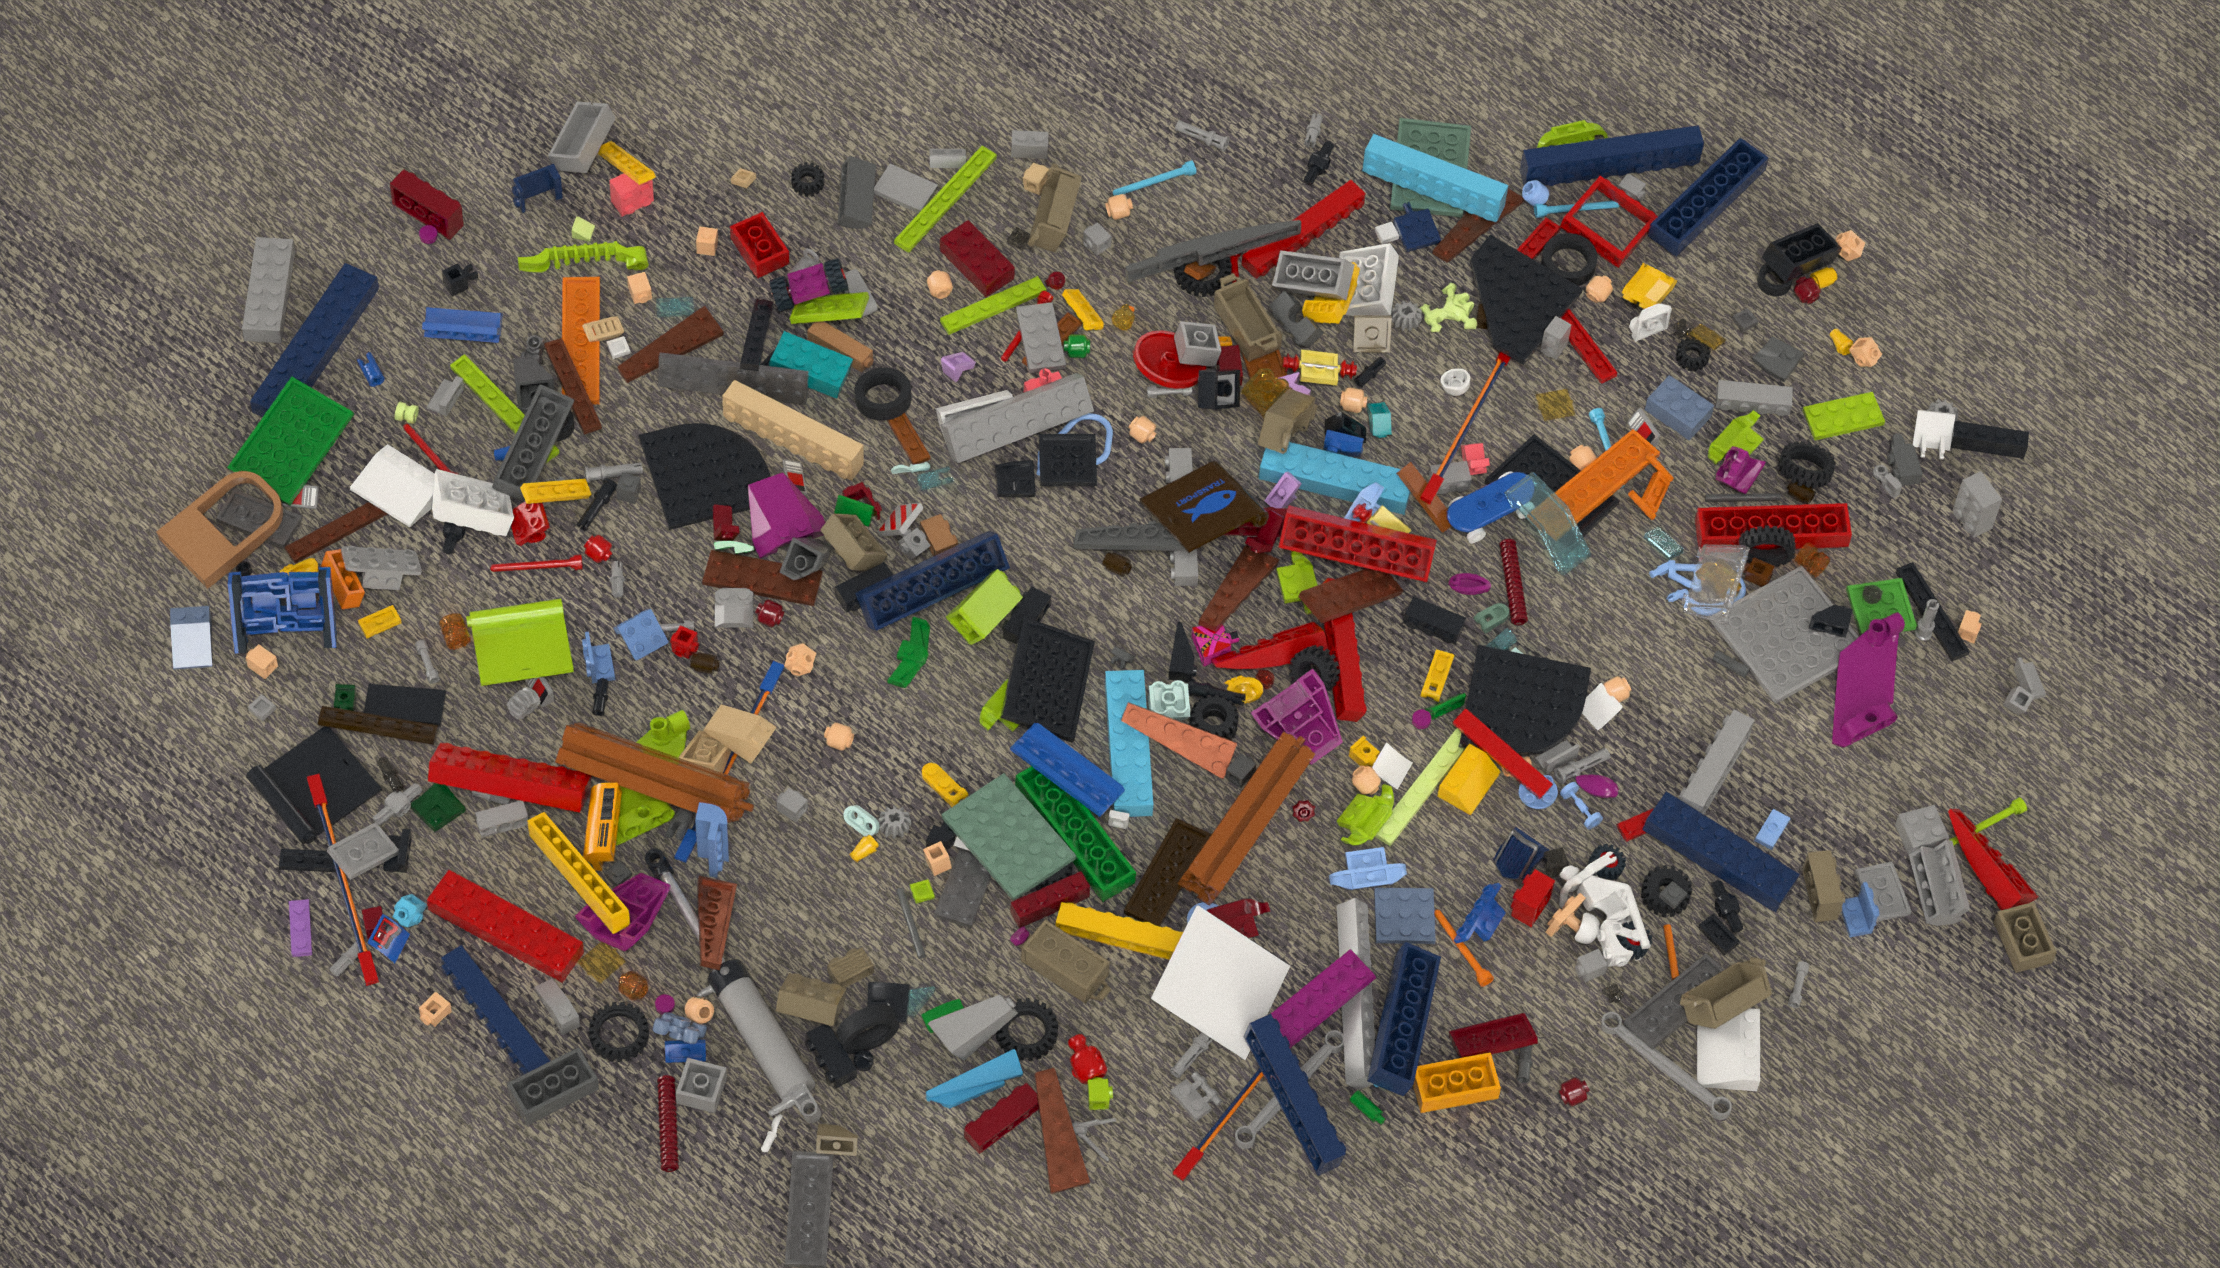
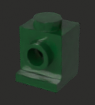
[334,684,357,711]

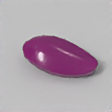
[1449,573,1491,595]
[1576,774,1619,798]

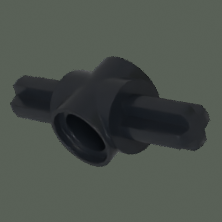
[1304,141,1334,185]
[442,521,466,555]
[1711,880,1743,933]

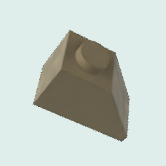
[816,1124,858,1156]

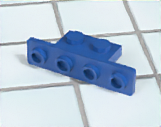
[1453,883,1506,944]

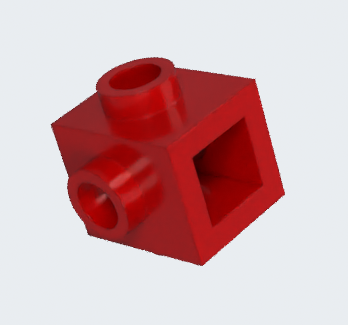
[670,625,699,659]

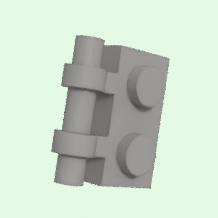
[1170,1071,1222,1122]

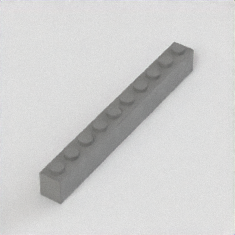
[1337,898,1375,1090]

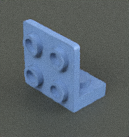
[613,609,668,660]
[582,632,615,683]
[1841,882,1880,938]

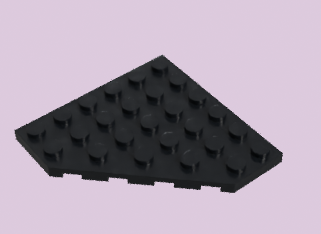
[1470,235,1583,365]

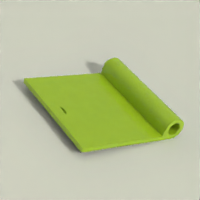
[466,598,574,686]

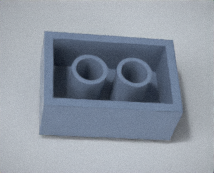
[1645,375,1714,441]

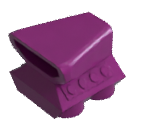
[1715,446,1766,494]

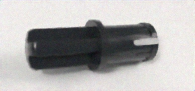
[1354,357,1386,388]
[592,678,609,716]

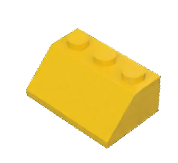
[1437,744,1501,815]

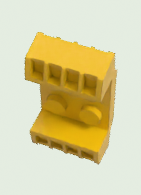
[1302,262,1360,324]

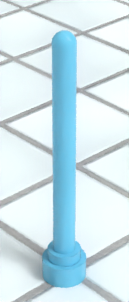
[1113,160,1196,196]
[1534,201,1620,218]
[1589,408,1625,488]

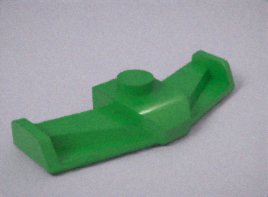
[887,617,930,689]

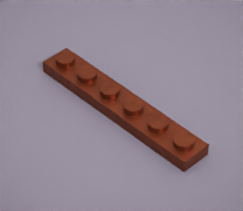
[544,338,602,435]
[285,502,388,564]

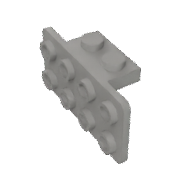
[341,546,422,590]

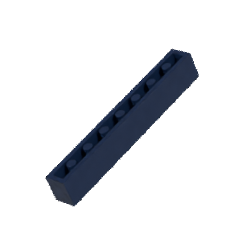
[441,945,550,1075]

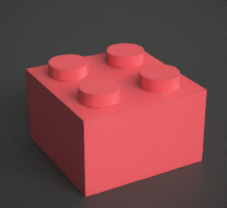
[609,173,654,216]

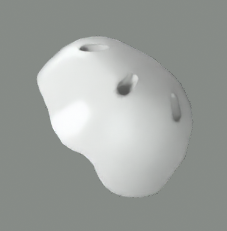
[1440,369,1470,396]
[1575,913,1600,944]

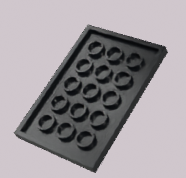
[1485,434,1620,550]
[1000,617,1095,742]

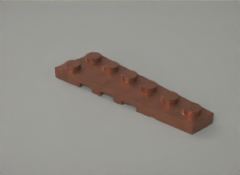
[617,306,724,383]

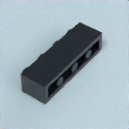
[1950,421,2029,459]

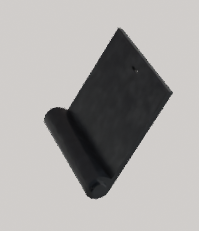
[246,726,382,844]

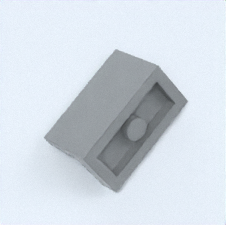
[427,376,464,416]
[2014,657,2046,700]
[1535,740,1580,775]

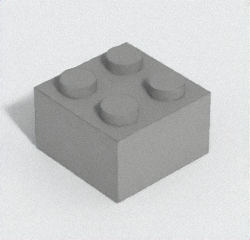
[1174,321,1221,367]
[1895,805,1949,856]
[676,1058,727,1113]

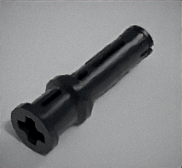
[576,478,617,531]
[1188,679,1246,706]

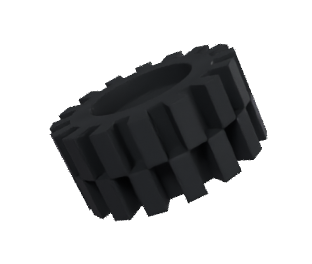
[791,162,824,197]
[1676,336,1711,372]

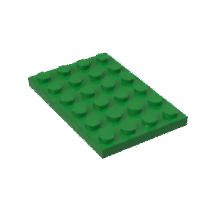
[227,377,354,506]

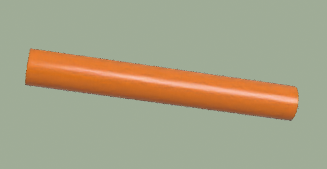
[1663,924,1679,980]

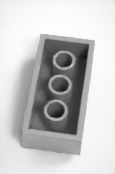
[1272,250,1355,300]

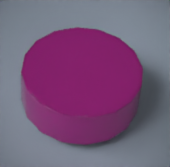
[419,225,438,244]
[1412,709,1431,729]
[1010,927,1029,946]
[655,994,675,1015]

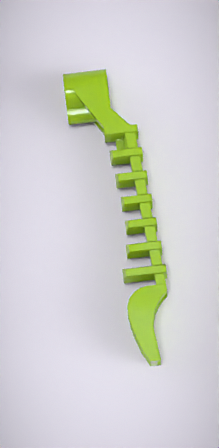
[518,241,649,272]

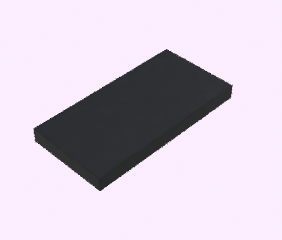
[364,684,446,727]

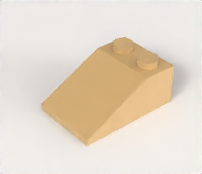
[703,704,776,764]
[678,730,732,773]

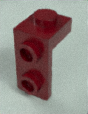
[842,482,882,520]
[713,504,739,541]
[1245,510,1285,554]

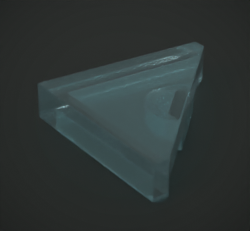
[908,986,935,1018]

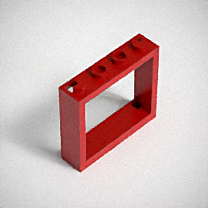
[1560,176,1658,268]

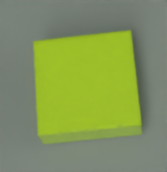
[910,879,935,904]

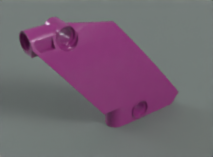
[1832,612,1905,748]

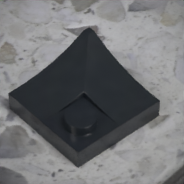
[994,460,1036,497]
[867,982,910,1024]

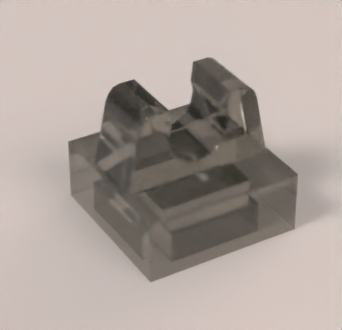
[1007,227,1030,251]

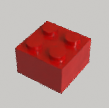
[1510,869,1555,927]

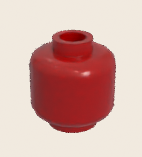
[584,535,613,563]

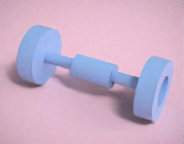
[1560,782,1603,830]

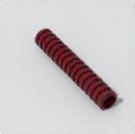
[1499,539,1528,625]
[657,1075,679,1172]

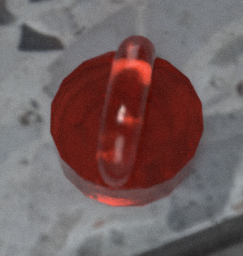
[1255,669,1275,690]

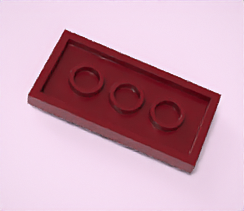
[1449,1013,1538,1058]

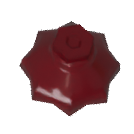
[1292,800,1315,822]

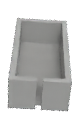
[548,101,616,173]

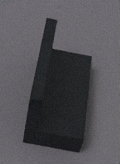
[383,829,412,873]

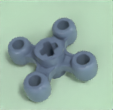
[653,1012,707,1044]

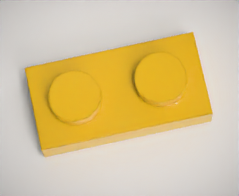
[358,605,401,639]

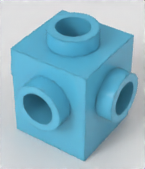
[392,894,427,927]

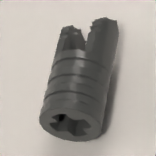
[665,807,695,841]

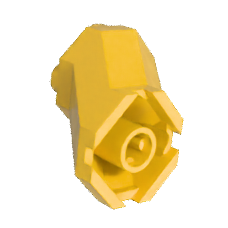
[1622,263,1677,309]

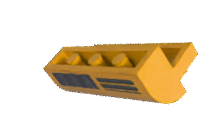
[583,783,622,871]

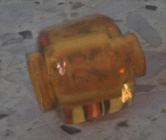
[618,971,648,1000]

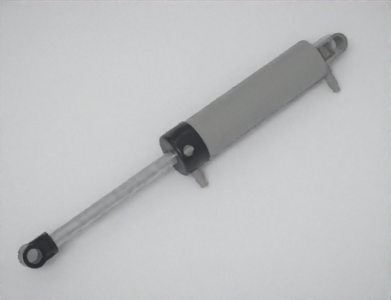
[645,848,821,1123]

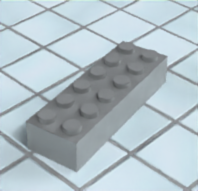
[242,237,295,343]
[1679,710,1755,814]

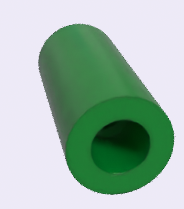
[1350,1090,1386,1125]

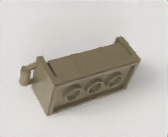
[1028,163,1082,252]
[1213,273,1282,362]
[1258,388,1318,454]
[1019,919,1111,1004]
[1680,957,1772,1029]

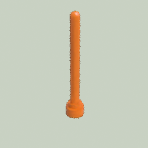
[1434,909,1494,987]

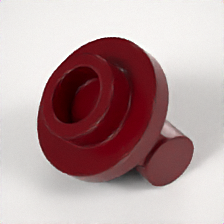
[1044,271,1065,290]

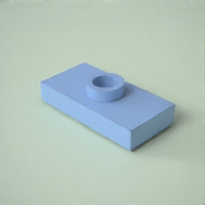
[1755,809,1790,850]

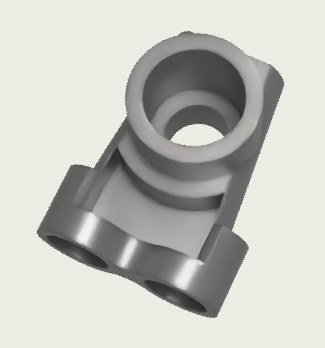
[520,335,545,365]

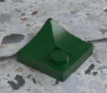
[410,783,466,832]

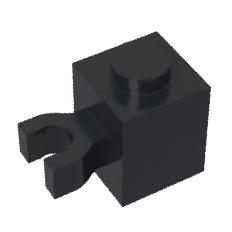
[442,263,478,297]

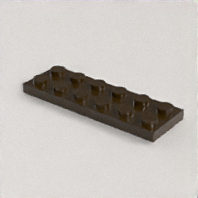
[1123,818,1211,927]

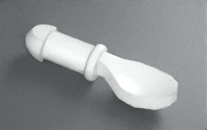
[761,1114,783,1152]

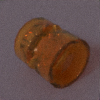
[1794,542,1831,578]
[439,613,471,650]

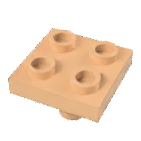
[1546,893,1586,937]

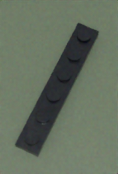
[740,299,774,371]
[1895,562,1970,661]

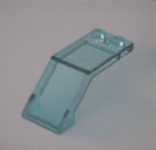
[1504,472,1592,575]

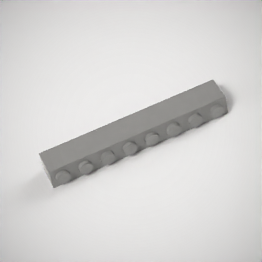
[1165,448,1198,586]

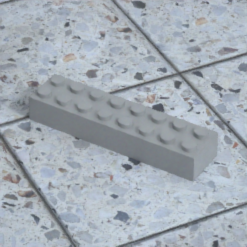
[940,373,1094,463]

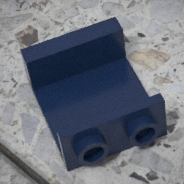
[511,164,563,213]

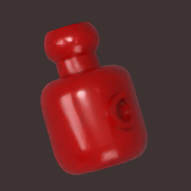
[1068,1034,1107,1085]

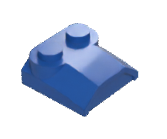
[1323,430,1364,457]

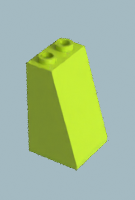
[945,569,1023,645]

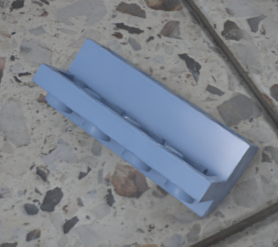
[695,802,729,878]

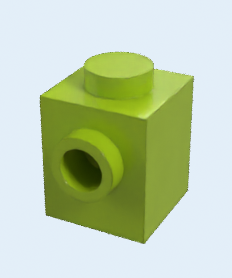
[1087,1077,1113,1110]

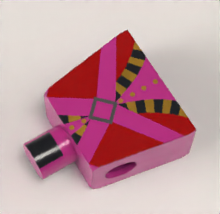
[1191,625,1239,667]

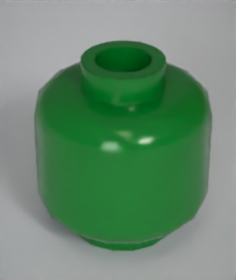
[1064,334,1090,358]

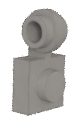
[1873,465,1902,498]

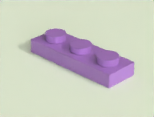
[289,899,312,957]

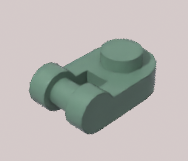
[1473,603,1509,633]

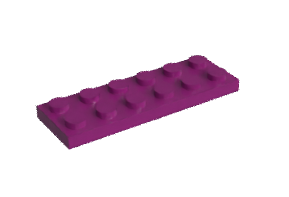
[1271,949,1376,1048]

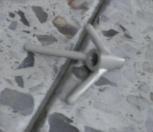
[1072,1118,1116,1161]

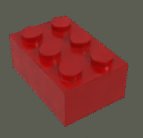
[730,212,789,278]

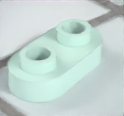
[844,805,880,836]

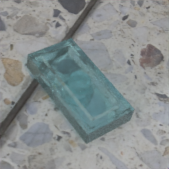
[656,297,694,318]
[1644,527,1684,560]

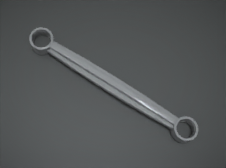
[1601,1012,1732,1120]
[1235,1030,1344,1149]

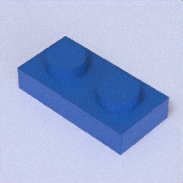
[665,1040,706,1063]

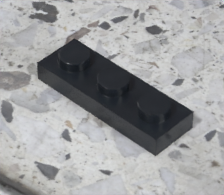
[279,849,336,872]

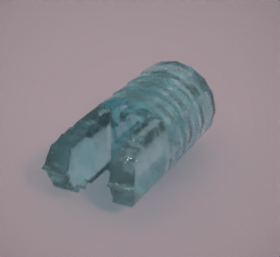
[917,466,954,491]
[1486,628,1517,650]

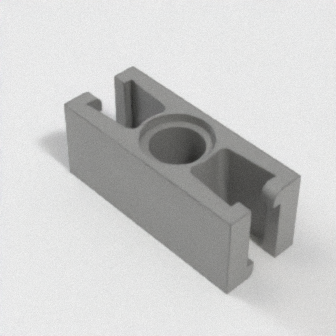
[475,800,528,838]

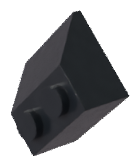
[1198,369,1240,410]

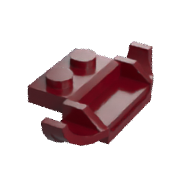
[1206,898,1270,939]

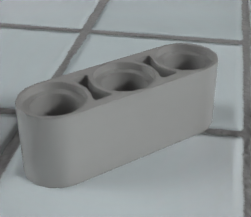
[844,269,878,317]

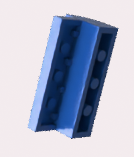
[422,307,503,343]

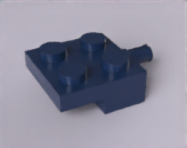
[1393,202,1441,252]

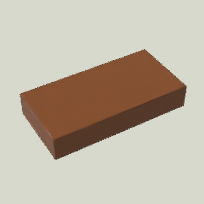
[1184,261,1217,280]

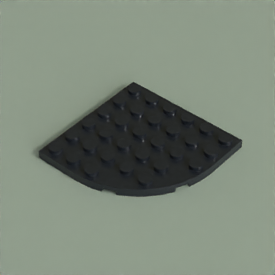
[638,423,771,530]
[1459,645,1591,756]

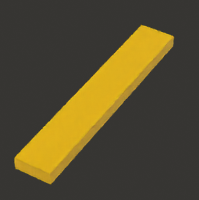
[597,141,656,185]

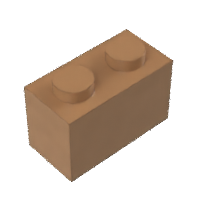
[920,514,958,556]

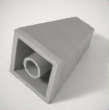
[928,995,1018,1060]

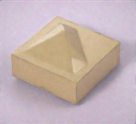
[731,168,756,188]

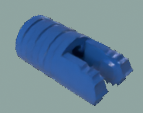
[357,352,385,387]

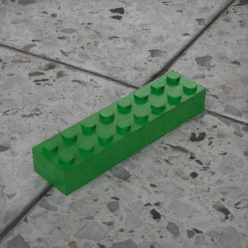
[1015,766,1136,902]

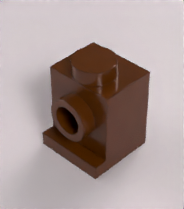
[1743,557,1775,587]

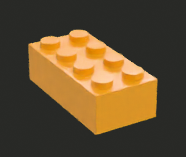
[1413,1053,1501,1113]

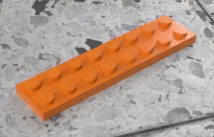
[562,277,600,405]
[1528,429,1660,541]

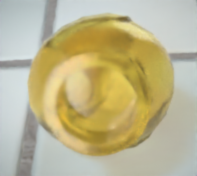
[1111,304,1135,330]

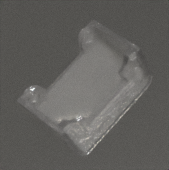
[1681,544,1750,625]

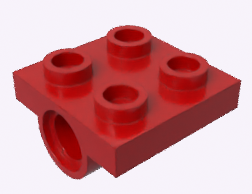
[511,501,550,546]

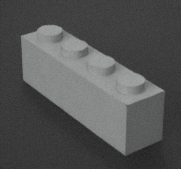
[1715,380,1793,416]

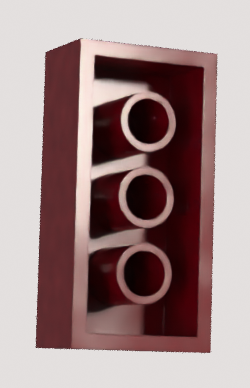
[390,169,464,240]
[940,220,1015,298]

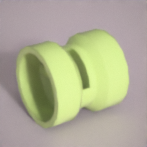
[395,402,419,424]

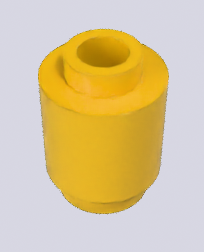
[1810,267,1837,289]

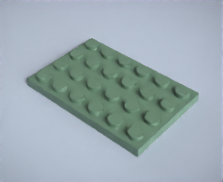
[1390,118,1471,218]
[942,773,1076,901]

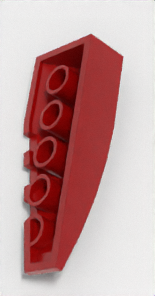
[1211,621,1329,669]
[1948,809,2038,910]

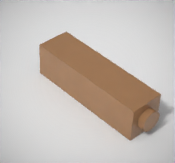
[807,321,874,372]

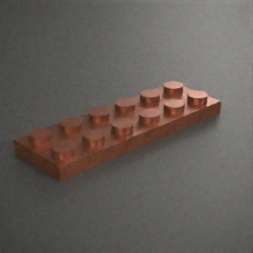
[702,550,823,606]
[1298,568,1403,623]

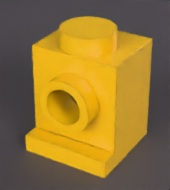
[1349,735,1380,767]

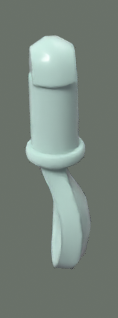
[891,462,931,474]

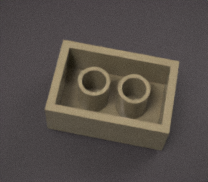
[820,514,888,571]
[1802,850,1845,922]
[1993,902,2057,973]
[775,973,847,1026]

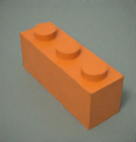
[321,549,365,609]

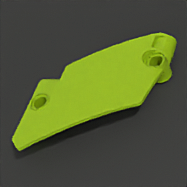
[616,710,691,846]

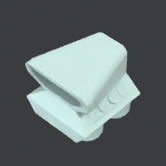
[1148,680,1190,721]

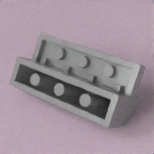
[1909,840,1970,926]

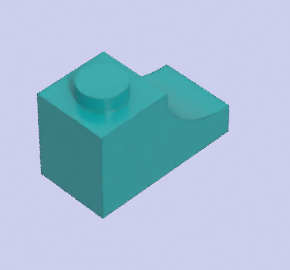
[1366,402,1392,438]

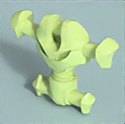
[1420,282,1477,332]

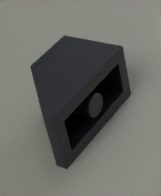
[1324,412,1366,443]
[1808,605,1853,638]

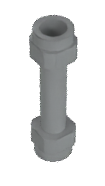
[1147,385,1192,398]
[659,620,694,632]
[415,640,440,684]
[1788,961,1809,1008]

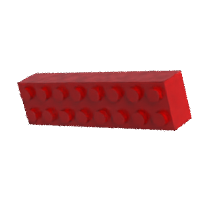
[1695,503,1852,552]
[1278,505,1437,582]
[428,743,592,813]
[427,870,584,983]

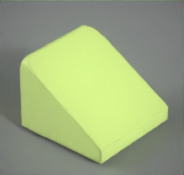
[572,216,595,242]

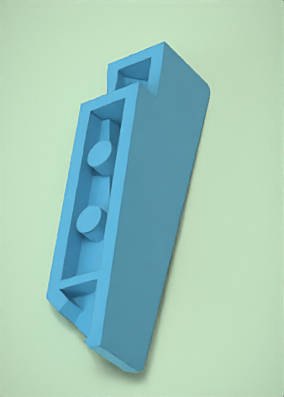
[926,1049,1023,1109]

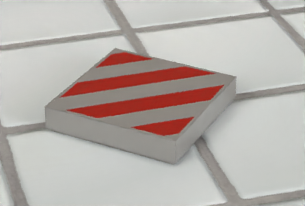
[877,503,924,537]

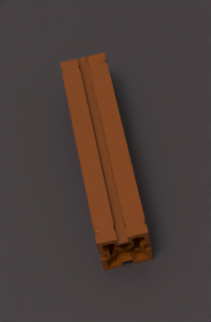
[555,723,754,823]
[1178,732,1315,906]

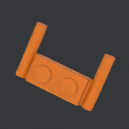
[1628,453,1674,520]

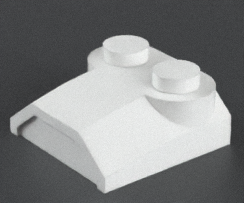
[1629,303,1672,342]

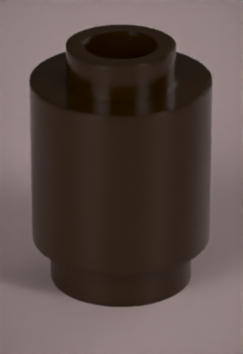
[1787,482,1816,504]
[1102,552,1132,577]
[690,652,720,674]

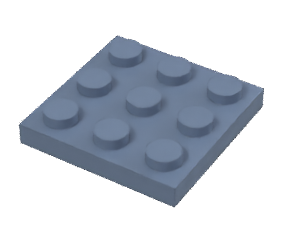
[1374,888,1436,944]

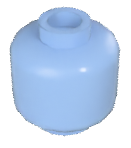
[1522,180,1549,206]

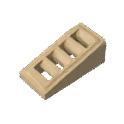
[582,316,624,342]

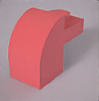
[1461,443,1490,475]

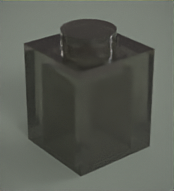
[1542,847,1569,878]

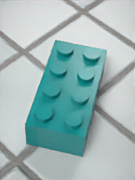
[769,331,853,399]

